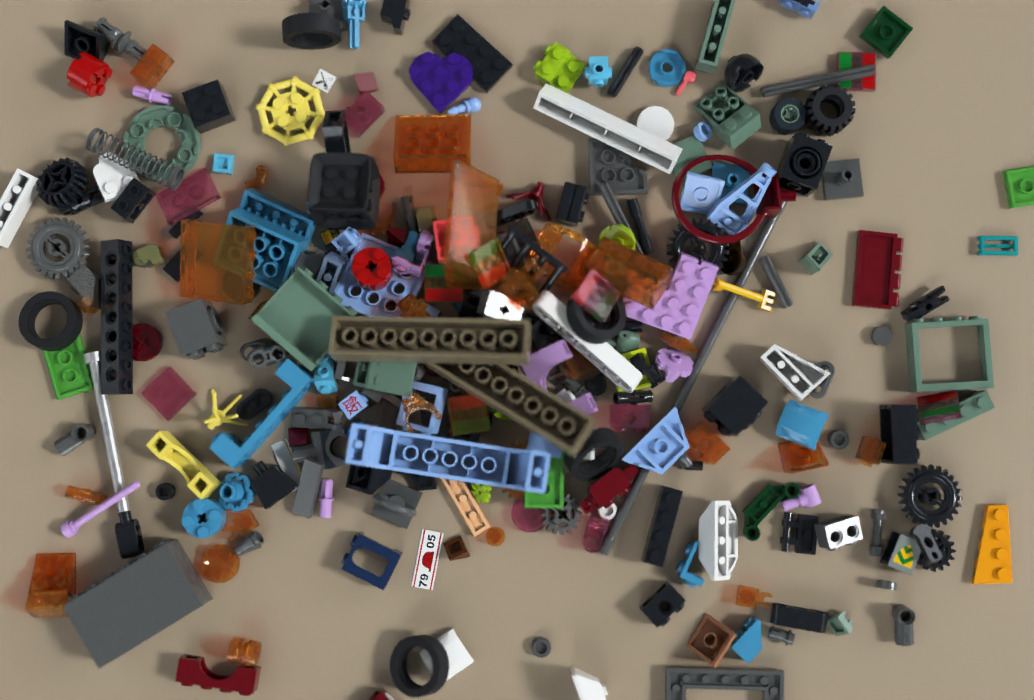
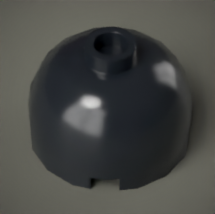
[724,53,764,92]

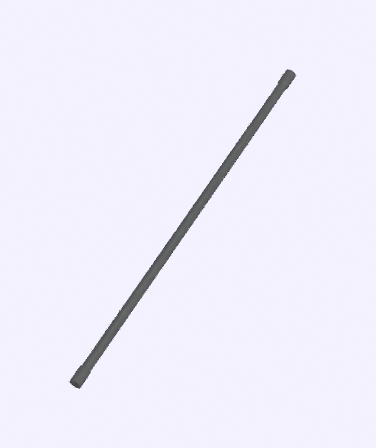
[597,202,788,556]

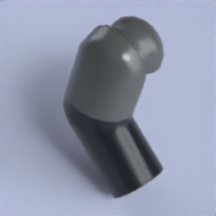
[677,451,703,471]

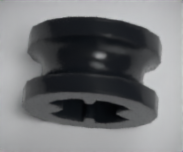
[156,483,176,500]

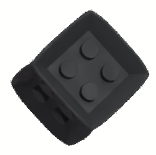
[308,152,380,230]

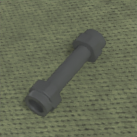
[869,509,885,557]

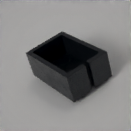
[879,405,920,464]

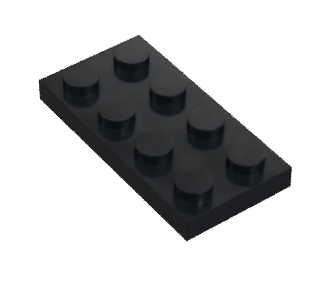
[432,14,513,93]

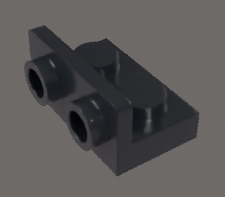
[111,178,156,223]

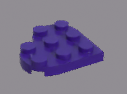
[409,52,473,114]

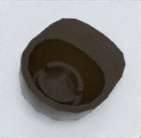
[720,235,746,275]

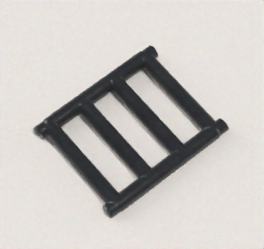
[481,225,568,307]

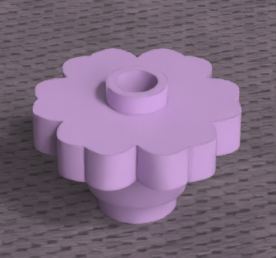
[655,348,694,382]

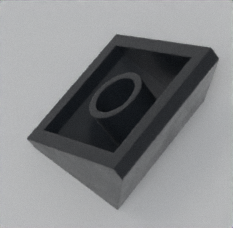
[64,20,111,61]

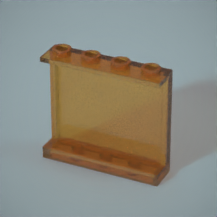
[180,218,256,305]

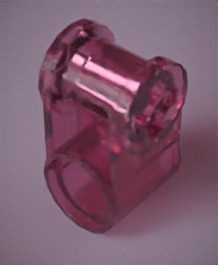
[582,513,610,553]

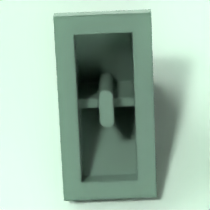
[798,241,832,275]

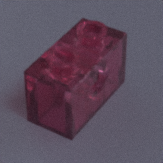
[345,91,385,138]
[609,405,650,432]

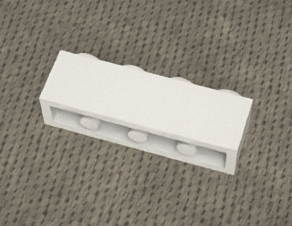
[0,168,40,248]

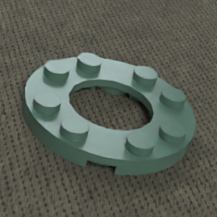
[124,105,201,182]

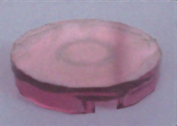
[511,495,546,532]

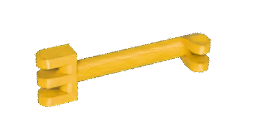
[712,278,776,312]

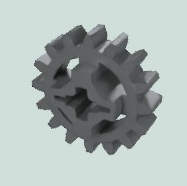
[539,493,582,535]

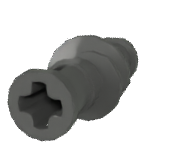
[94,17,152,65]

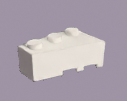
[760,344,831,401]

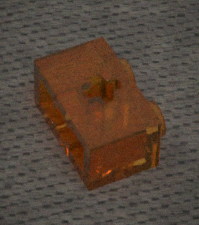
[130,44,175,89]
[685,421,730,465]

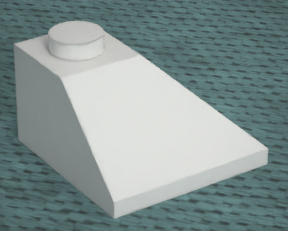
[570,667,608,700]

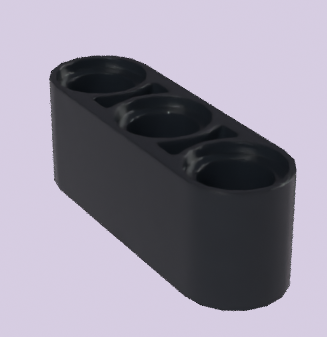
[770,603,829,633]

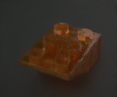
[25,553,76,618]

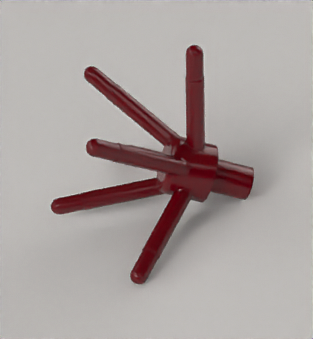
[506,181,551,223]

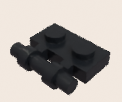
[780,512,819,555]

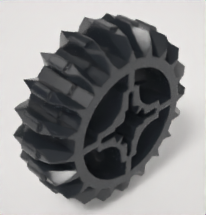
[36,157,89,208]

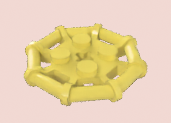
[256,76,325,146]

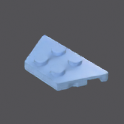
[622,407,690,474]

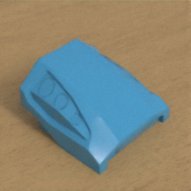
[776,399,829,451]

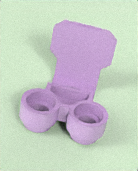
[391,229,434,278]

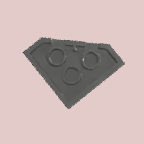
[588,138,648,196]

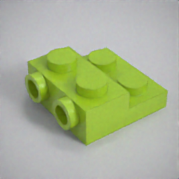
[534,42,587,93]

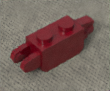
[579,465,638,514]

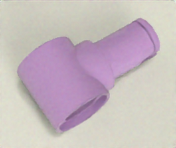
[780,484,822,511]

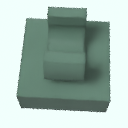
[827,611,853,636]

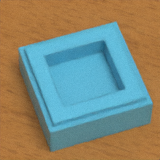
[212,153,235,175]

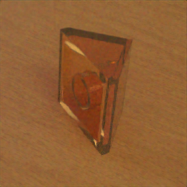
[778,441,829,474]

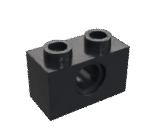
[639,581,686,628]

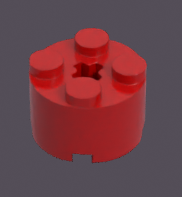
[67,52,113,97]
[352,247,393,291]

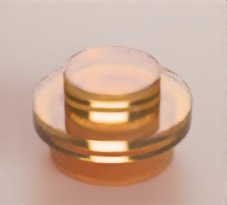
[486,527,505,546]

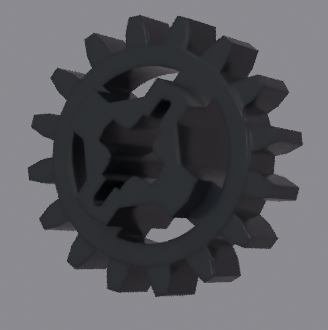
[916,529,956,572]

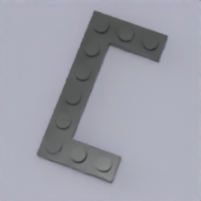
[665,666,784,700]

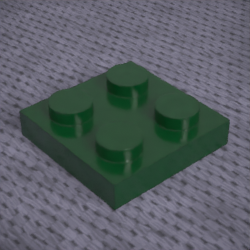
[859,5,913,59]

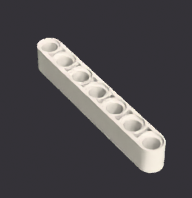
[531,290,643,393]

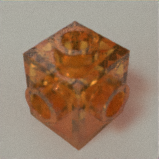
[396,292,431,318]

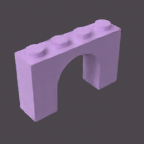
[520,339,598,415]

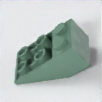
[694,82,762,150]
[353,361,417,397]

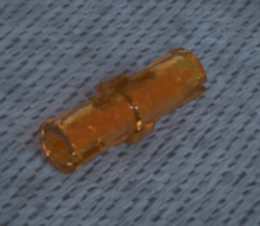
[65,485,108,505]

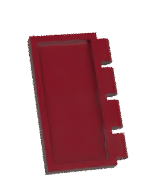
[851,230,904,310]

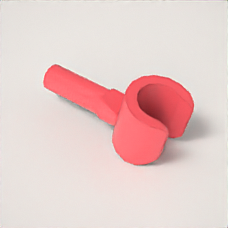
[675,71,696,96]

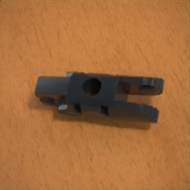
[58,186,104,215]
[901,285,950,322]

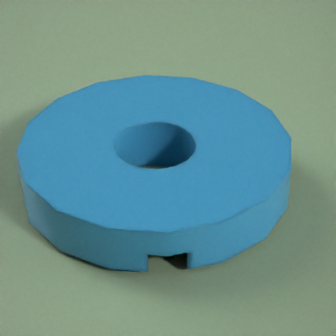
[648,49,686,87]

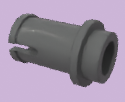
[768,626,795,646]

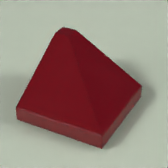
[288,427,309,447]

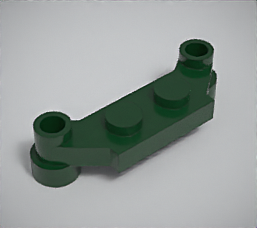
[742,482,800,541]

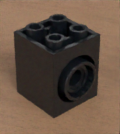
[776,132,833,197]
[702,375,769,437]

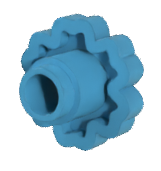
[217,472,256,512]

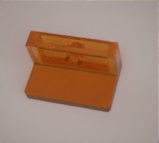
[564,341,594,380]

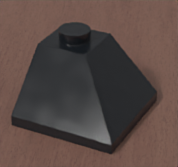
[346,464,393,495]

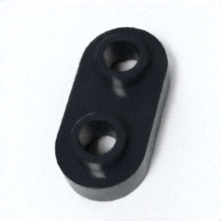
[237,388,273,420]

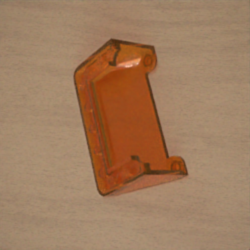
[444,159,503,290]

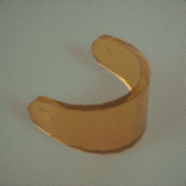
[76,294,101,315]

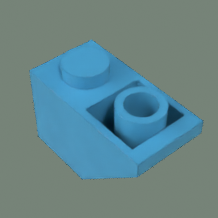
[730,616,762,664]

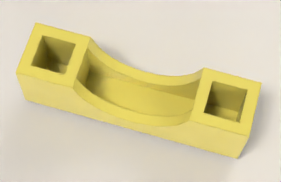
[146,431,222,499]

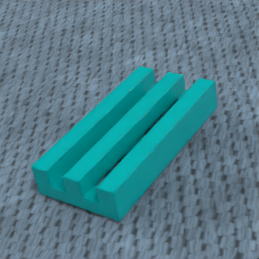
[977,236,1018,256]

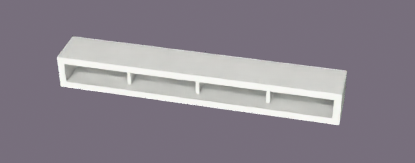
[533,83,683,174]

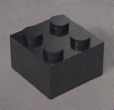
[182,79,236,134]

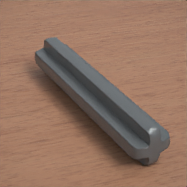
[759,255,793,309]

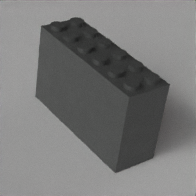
[63,539,213,668]

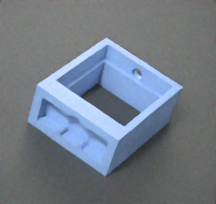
[396,381,449,436]

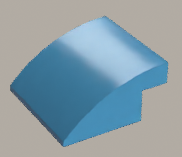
[213,188,317,292]

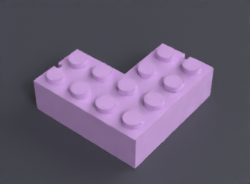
[622,252,719,340]

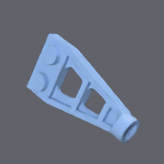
[706,162,777,235]

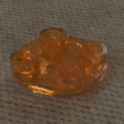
[201,544,240,583]

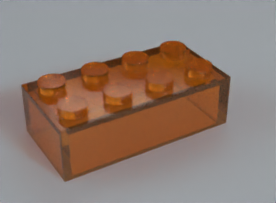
[584,237,672,309]

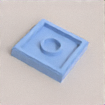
[679,171,725,215]

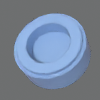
[693,122,712,142]

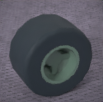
[769,97,807,135]

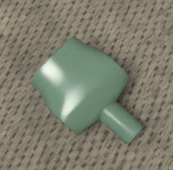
[607,330,640,354]

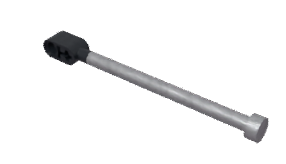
[83,351,145,559]

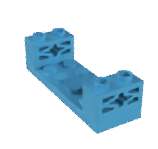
[209,358,315,469]

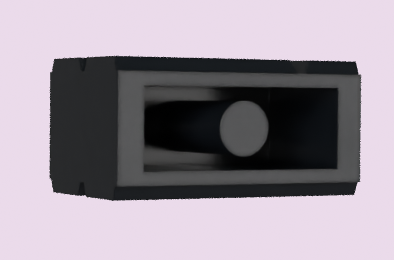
[555,182,589,227]

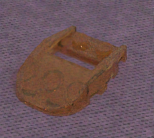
[526,222,605,293]

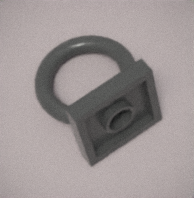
[372,479,423,529]

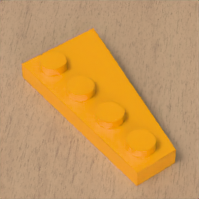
[971,504,1013,584]

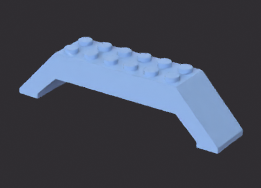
[345,423,551,494]

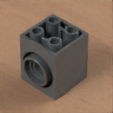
[165,298,228,360]

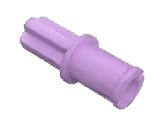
[132,85,172,106]
[318,479,334,518]

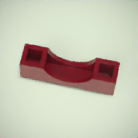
[175,654,261,696]

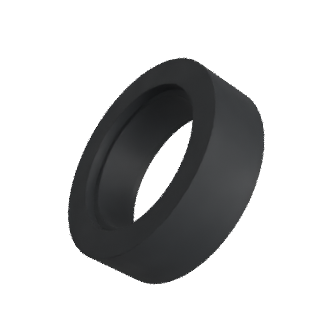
[282,13,341,50]
[566,283,626,344]
[18,291,83,351]
[563,428,624,481]
[390,635,449,698]

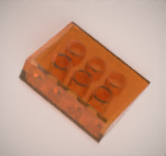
[393,115,471,173]

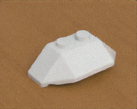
[699,500,738,581]

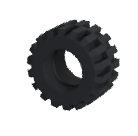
[804,84,856,137]

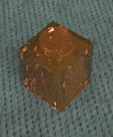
[855,436,887,467]

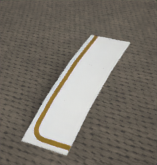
[271,438,302,492]

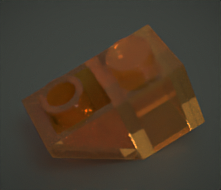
[496,267,540,312]

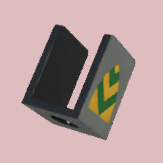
[880,532,921,576]

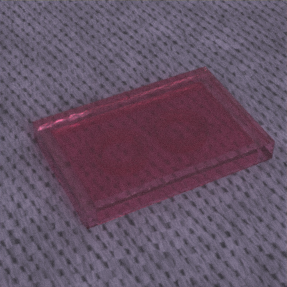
[155,167,221,226]

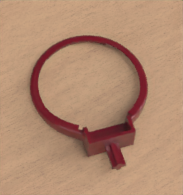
[671,154,797,244]

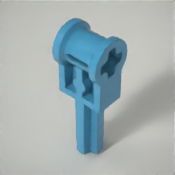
[342,0,366,49]

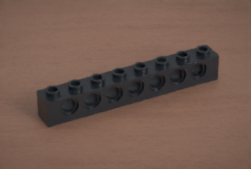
[101,239,133,395]

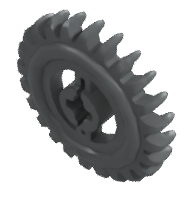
[26,217,91,280]

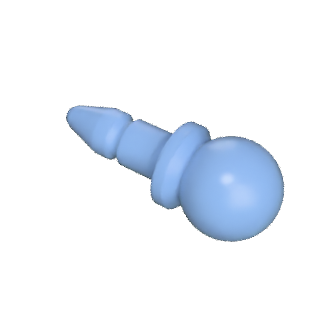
[447,97,481,114]

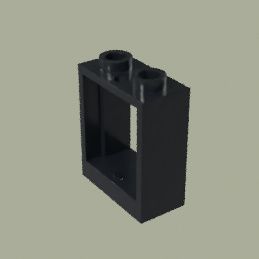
[322,110,351,153]

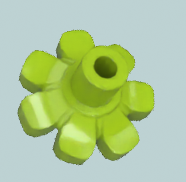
[471,483,492,504]

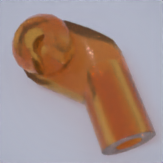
[245,165,268,189]

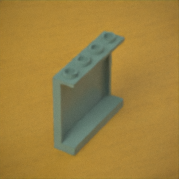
[251,266,358,372]

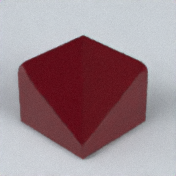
[387,227,408,248]

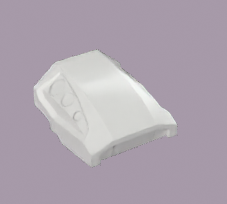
[419,628,474,681]

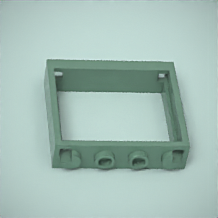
[905,316,994,393]

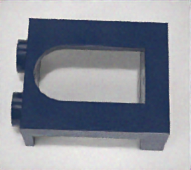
[341,532,403,590]

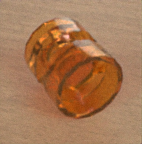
[227,636,262,668]

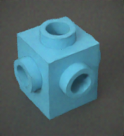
[585,56,612,87]

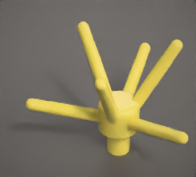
[204,389,249,430]

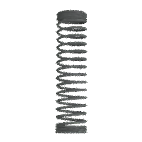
[86,128,184,191]

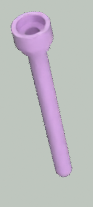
[60,481,140,538]

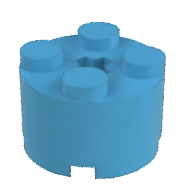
[181,498,227,538]

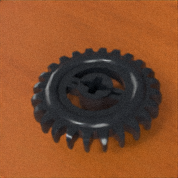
[666,217,730,274]
[897,464,963,528]

